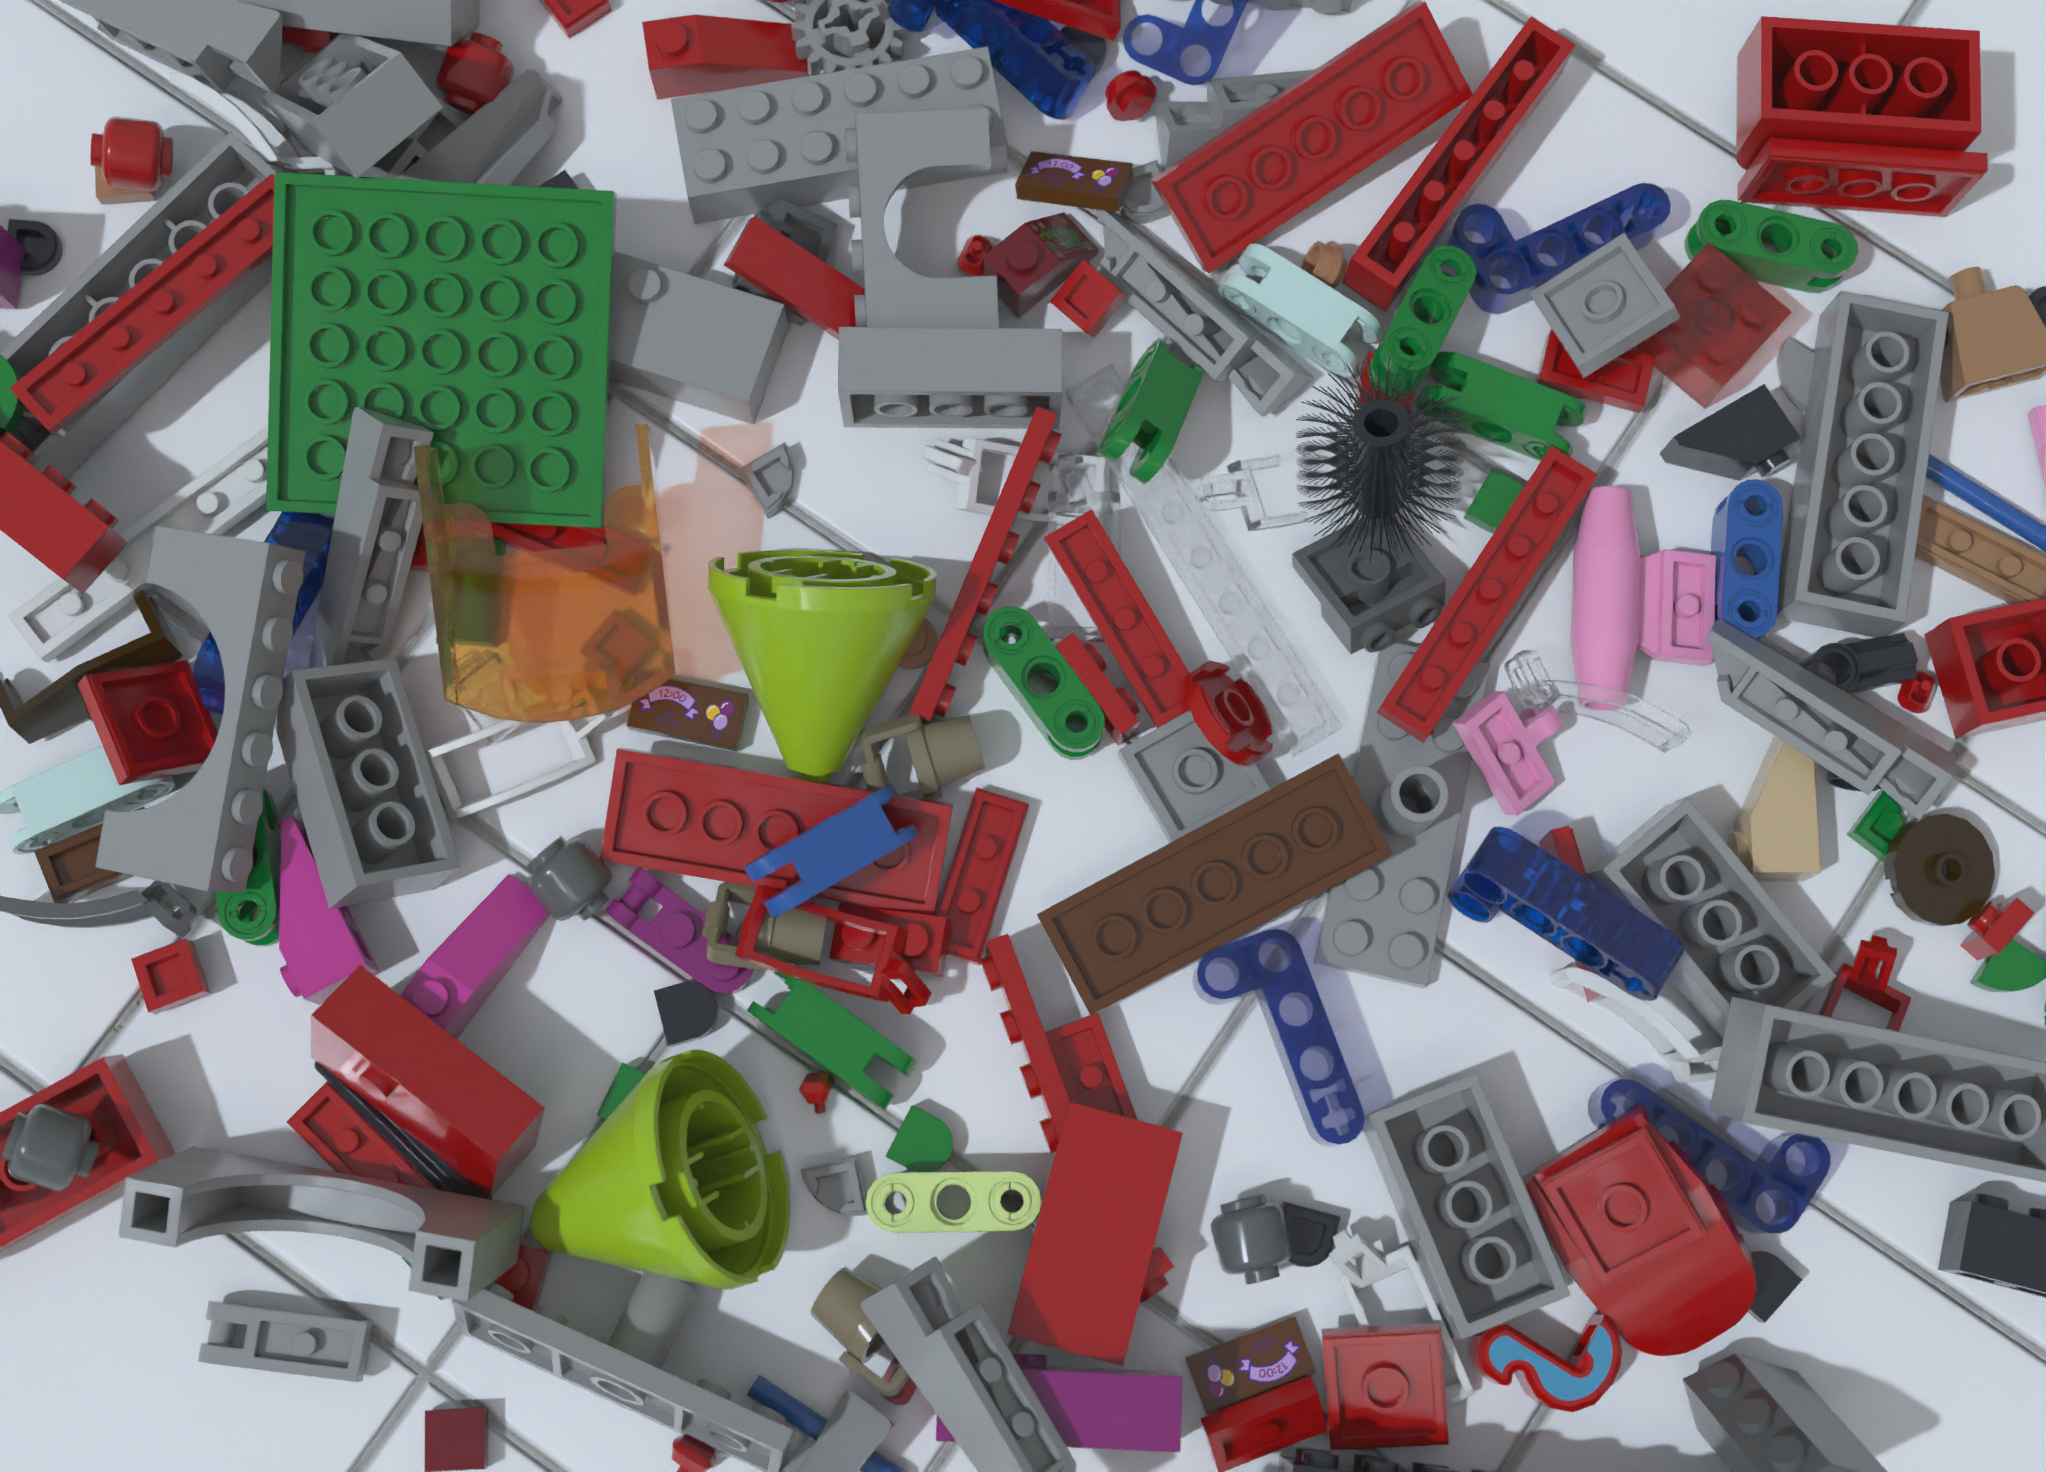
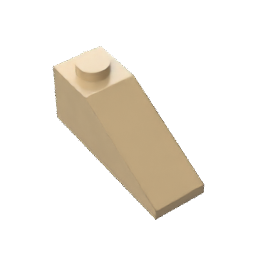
[1727,735,1821,881]

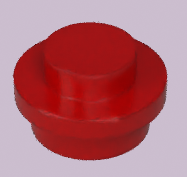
[1105,70,1157,121]

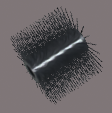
[1296,357,1467,562]

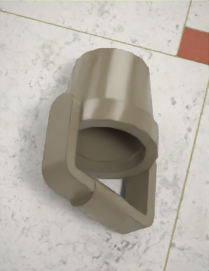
[859,715,985,801]
[702,882,827,970]
[810,1267,911,1396]

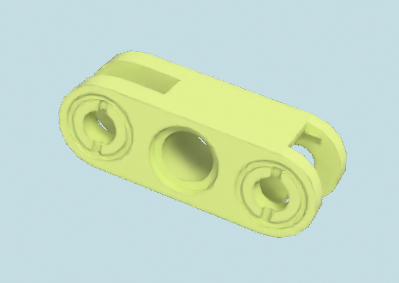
[865,1171,1041,1233]

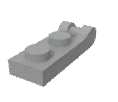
[198,1301,373,1382]

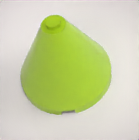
[707,550,937,782]
[530,1049,790,1289]

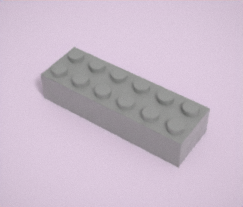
[671,46,1007,224]
[1777,291,1949,638]
[1709,996,2046,1182]

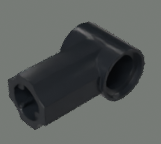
[1799,633,1918,694]

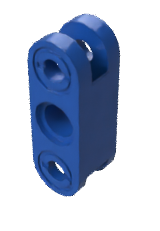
[1711,479,1783,641]
[743,784,919,918]

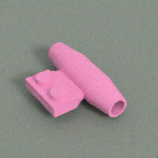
[1570,486,1716,711]

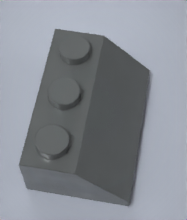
[1683,1354,1888,1472]

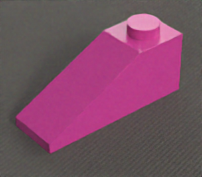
[279,816,380,1005]
[400,874,550,1039]

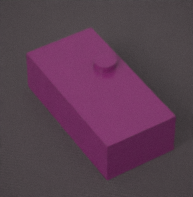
[936,1353,1183,1452]

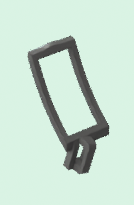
[0,880,197,938]

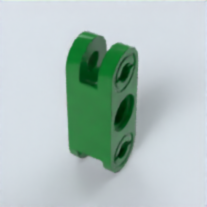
[1684,200,1858,293]
[1367,245,1477,398]
[1098,338,1204,484]
[1416,351,1587,461]
[983,606,1105,760]
[215,788,281,947]
[746,972,919,1111]

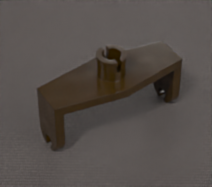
[0,589,183,744]

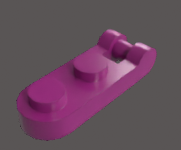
[604,867,754,995]

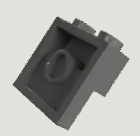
[1292,515,1446,654]

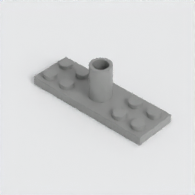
[1313,642,1490,988]
[452,1272,793,1472]

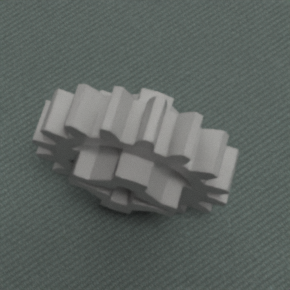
[792,0,906,76]

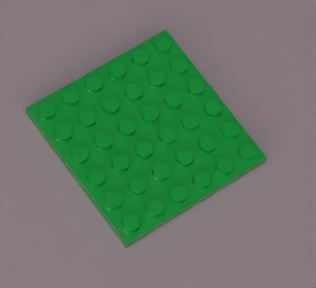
[266,172,617,528]

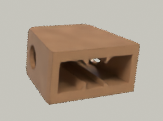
[1940,267,2046,403]

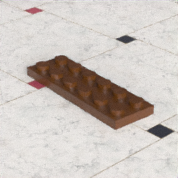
[1037,753,1393,1015]

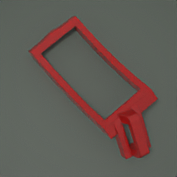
[735,885,932,1014]
[1819,935,1911,1031]

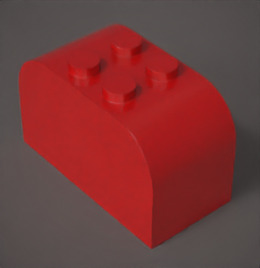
[1736,16,1982,171]

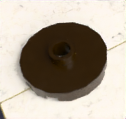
[1884,814,1995,926]

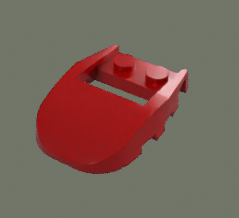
[1522,1104,1757,1356]

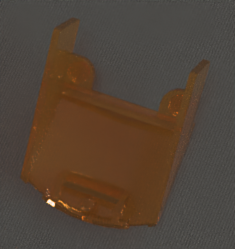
[414,423,676,722]

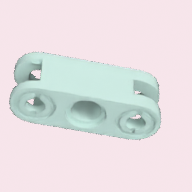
[1218,243,1382,377]
[0,745,175,855]

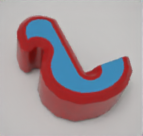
[1469,1314,1622,1412]

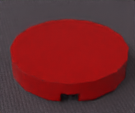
[1184,660,1273,767]

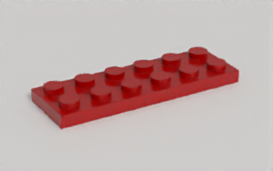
[1151,1,1473,273]
[600,747,953,916]

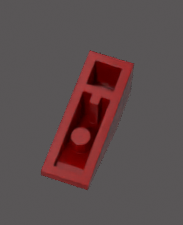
[642,14,811,100]

